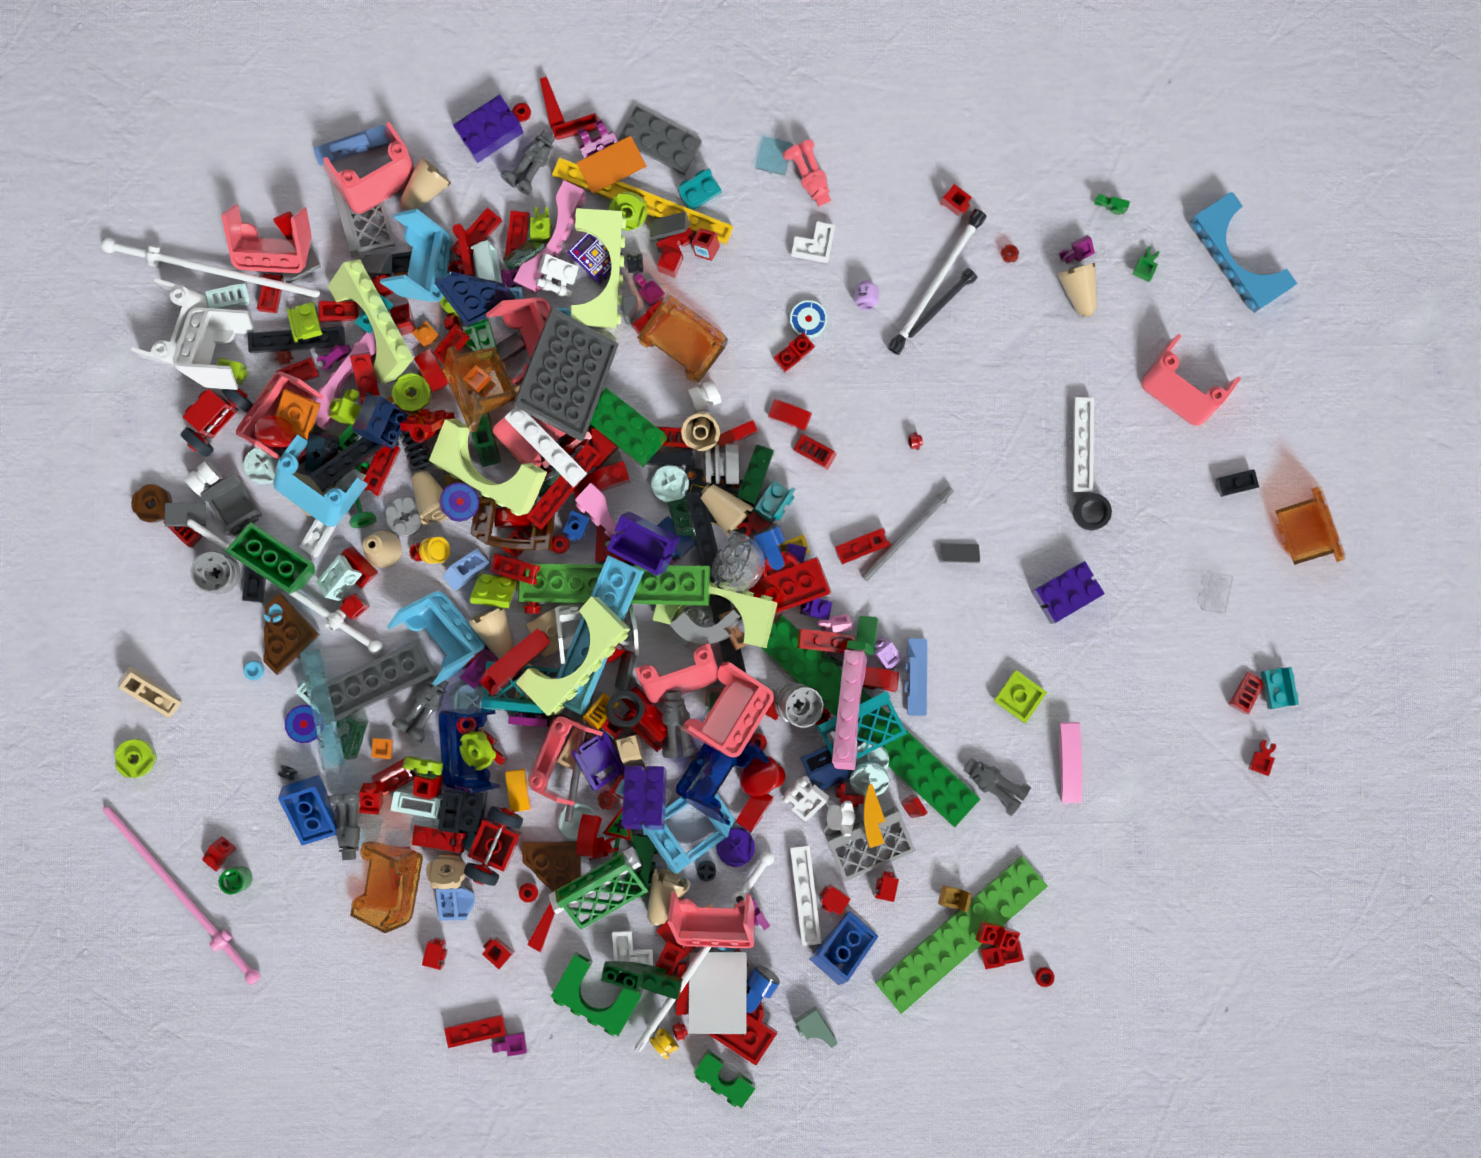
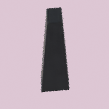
[646,450,695,467]

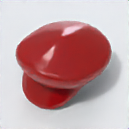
[254,416,296,447]
[739,756,786,797]

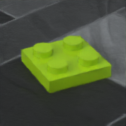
[470,573,517,608]
[993,670,1048,724]

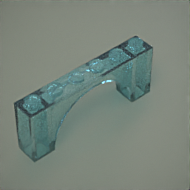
[297,649,345,770]

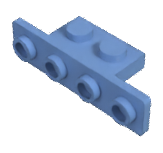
[313,125,390,166]
[904,638,927,716]

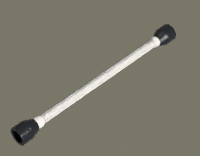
[887,209,987,355]

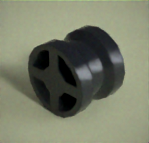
[627,253,644,273]
[697,860,716,882]

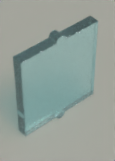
[755,136,793,176]
[357,812,384,851]

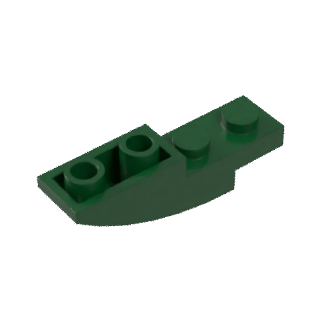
[464,388,502,467]
[601,961,683,1000]

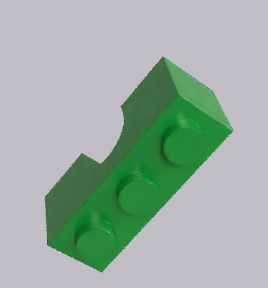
[694,1049,755,1109]

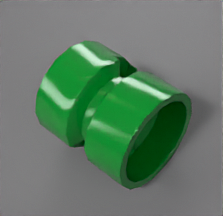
[218,866,253,895]

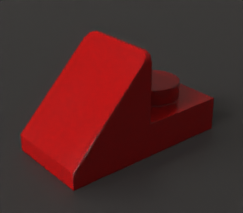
[656,227,694,260]
[495,507,533,529]

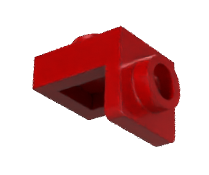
[836,782,864,807]
[202,836,236,872]

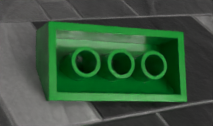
[225,522,315,594]

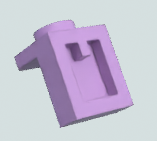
[873,637,903,670]

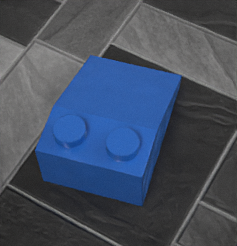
[278,775,337,846]
[809,911,879,985]

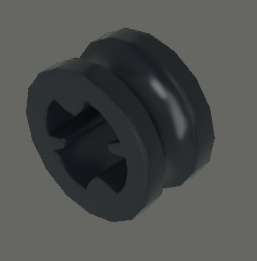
[277,765,298,781]

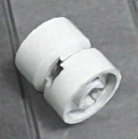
[687,380,721,412]
[184,461,223,496]

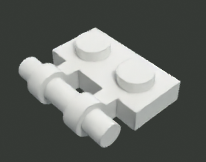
[535,254,579,298]
[782,776,829,822]

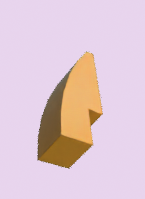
[863,784,886,848]

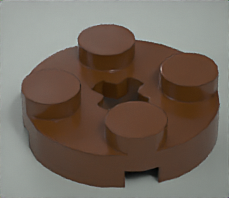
[131,484,172,523]

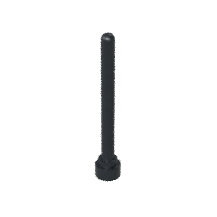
[908,268,978,338]

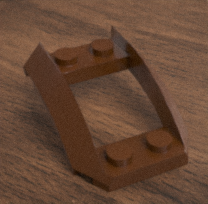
[470,495,558,550]

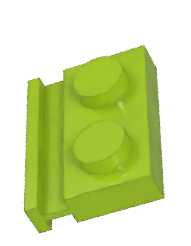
[287,302,322,342]

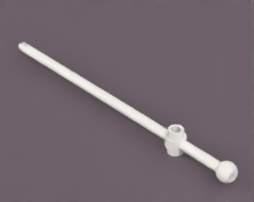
[101,238,320,297]
[187,519,383,655]
[635,850,775,1052]

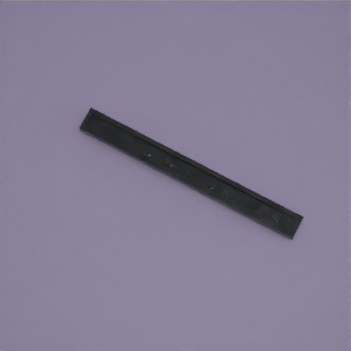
[685,490,747,674]

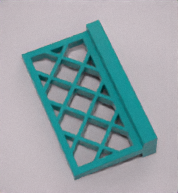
[481,662,560,716]
[816,691,907,759]

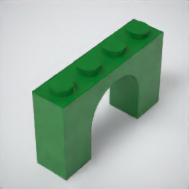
[550,952,643,1037]

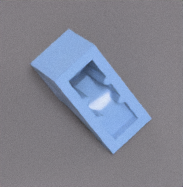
[443,549,489,591]

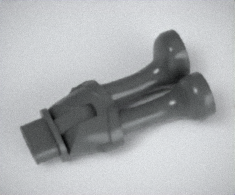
[500,130,556,195]
[392,675,449,743]
[662,690,698,758]
[963,758,1031,816]
[327,793,360,860]

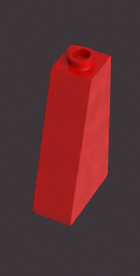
[479,628,550,696]

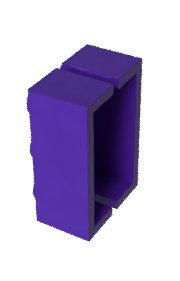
[453,94,524,163]
[607,511,680,576]
[1031,561,1105,624]
[622,766,667,830]

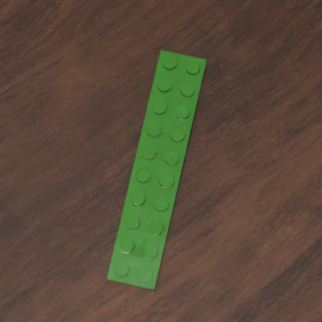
[519,564,710,606]
[875,856,1048,1014]

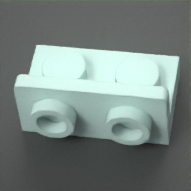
[316,555,362,601]

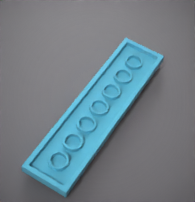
[556,556,644,715]

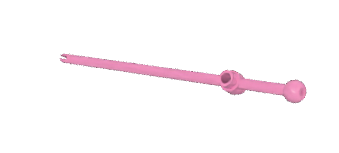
[103,806,261,985]

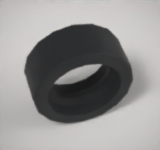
[1073,493,1112,531]
[605,690,644,729]

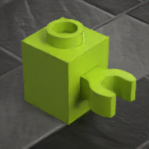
[530,207,552,243]
[217,357,248,385]
[328,389,361,426]

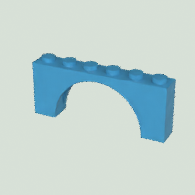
[1190,191,1298,313]

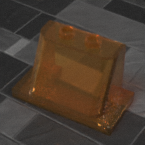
[443,347,516,432]
[1275,486,1347,565]

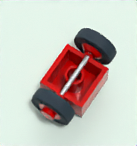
[180,388,253,457]
[463,806,523,886]

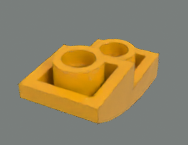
[505,768,531,812]

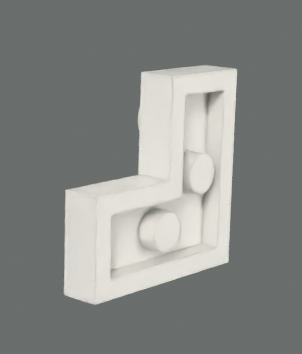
[791,222,835,263]
[612,930,654,966]

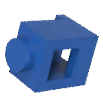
[563,510,591,542]

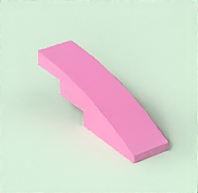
[1059,722,1082,803]

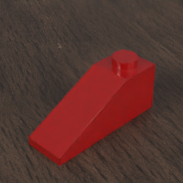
[574,461,631,498]

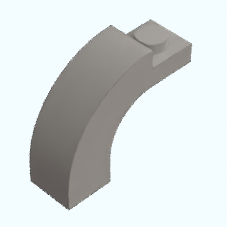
[670,610,741,644]

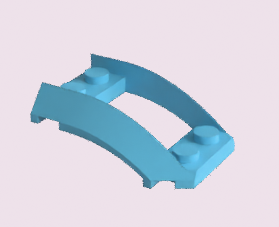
[643,787,734,874]

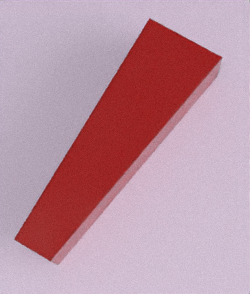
[540,76,565,128]
[552,113,600,140]
[712,420,758,451]
[623,709,666,752]
[527,902,555,953]
[676,962,689,1016]

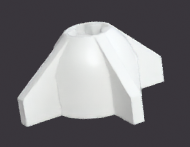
[824,800,855,836]

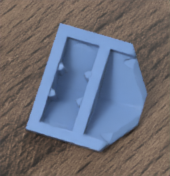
[436,886,475,921]

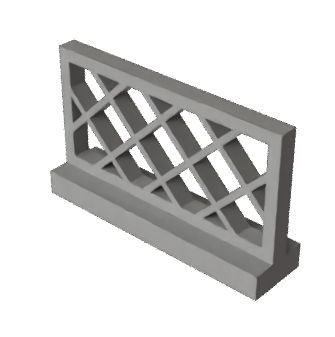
[330,175,396,258]
[826,807,915,882]

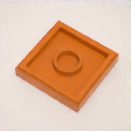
[275,389,321,440]

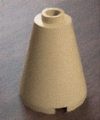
[400,157,451,211]
[1057,262,1097,317]
[681,410,720,451]
[411,470,448,525]
[700,484,754,536]
[363,530,402,568]
[468,607,514,658]
[647,868,691,926]

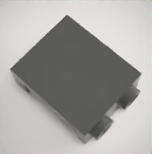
[200,474,263,535]

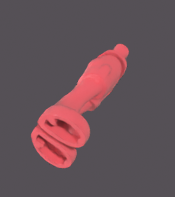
[782,139,831,207]

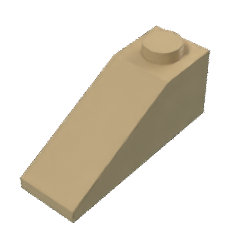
[118,666,181,718]

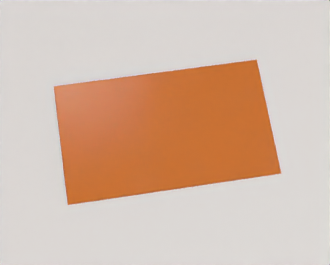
[577,136,647,194]

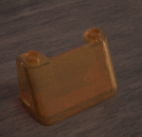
[637,294,728,383]
[350,841,423,933]

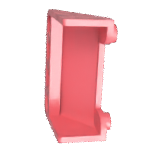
[681,662,774,757]

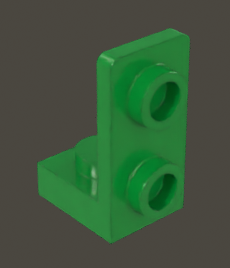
[338,424,370,469]
[847,616,879,655]

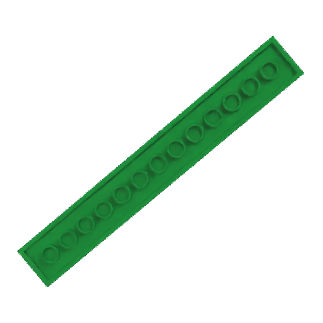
[761,615,981,828]

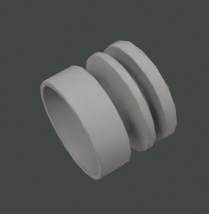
[703,444,739,485]
[190,552,240,594]
[774,682,824,728]

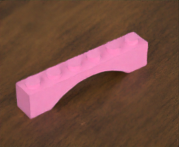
[514,181,587,295]
[314,331,376,431]
[575,483,676,566]
[832,650,867,770]

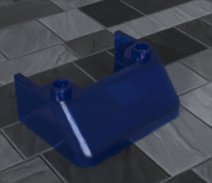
[439,708,500,793]
[676,741,770,826]

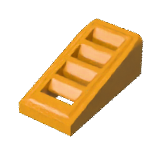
[582,692,619,730]

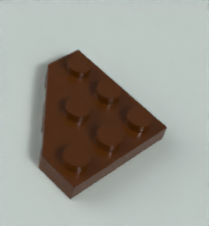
[263,594,320,675]
[522,841,582,892]

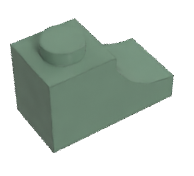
[795,1006,838,1048]

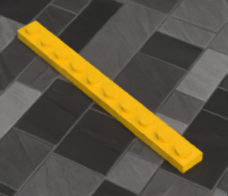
[552,157,734,246]

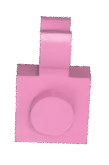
[817,614,852,633]

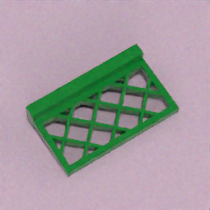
[555,852,648,930]

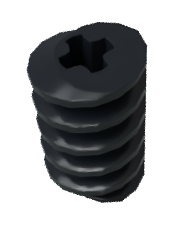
[400,431,433,471]

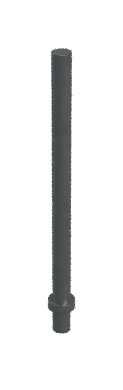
[862,486,954,581]
[564,695,594,822]

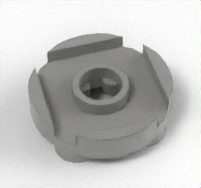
[385,497,423,536]

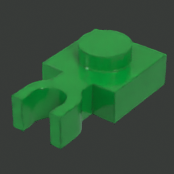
[1094,194,1130,215]
[1132,247,1160,282]

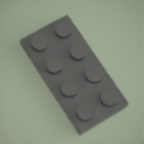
[618,106,702,175]

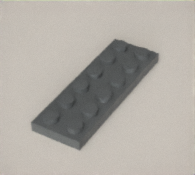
[309,640,435,726]

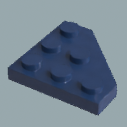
[434,271,516,327]

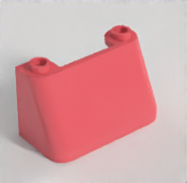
[493,414,566,467]
[635,643,718,703]

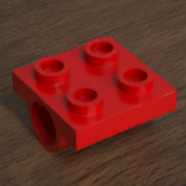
[400,409,455,443]

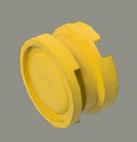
[419,537,450,564]
[649,1027,679,1059]

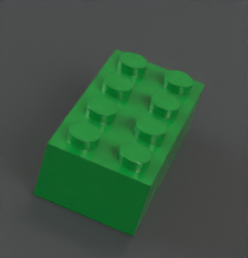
[590,387,667,468]

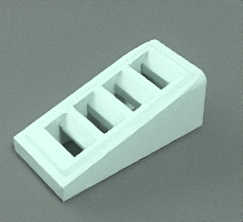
[205,283,249,309]

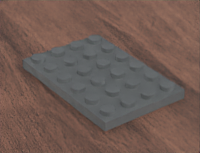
[513,307,619,441]

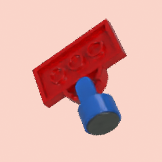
[746,524,832,614]
[708,965,780,1066]

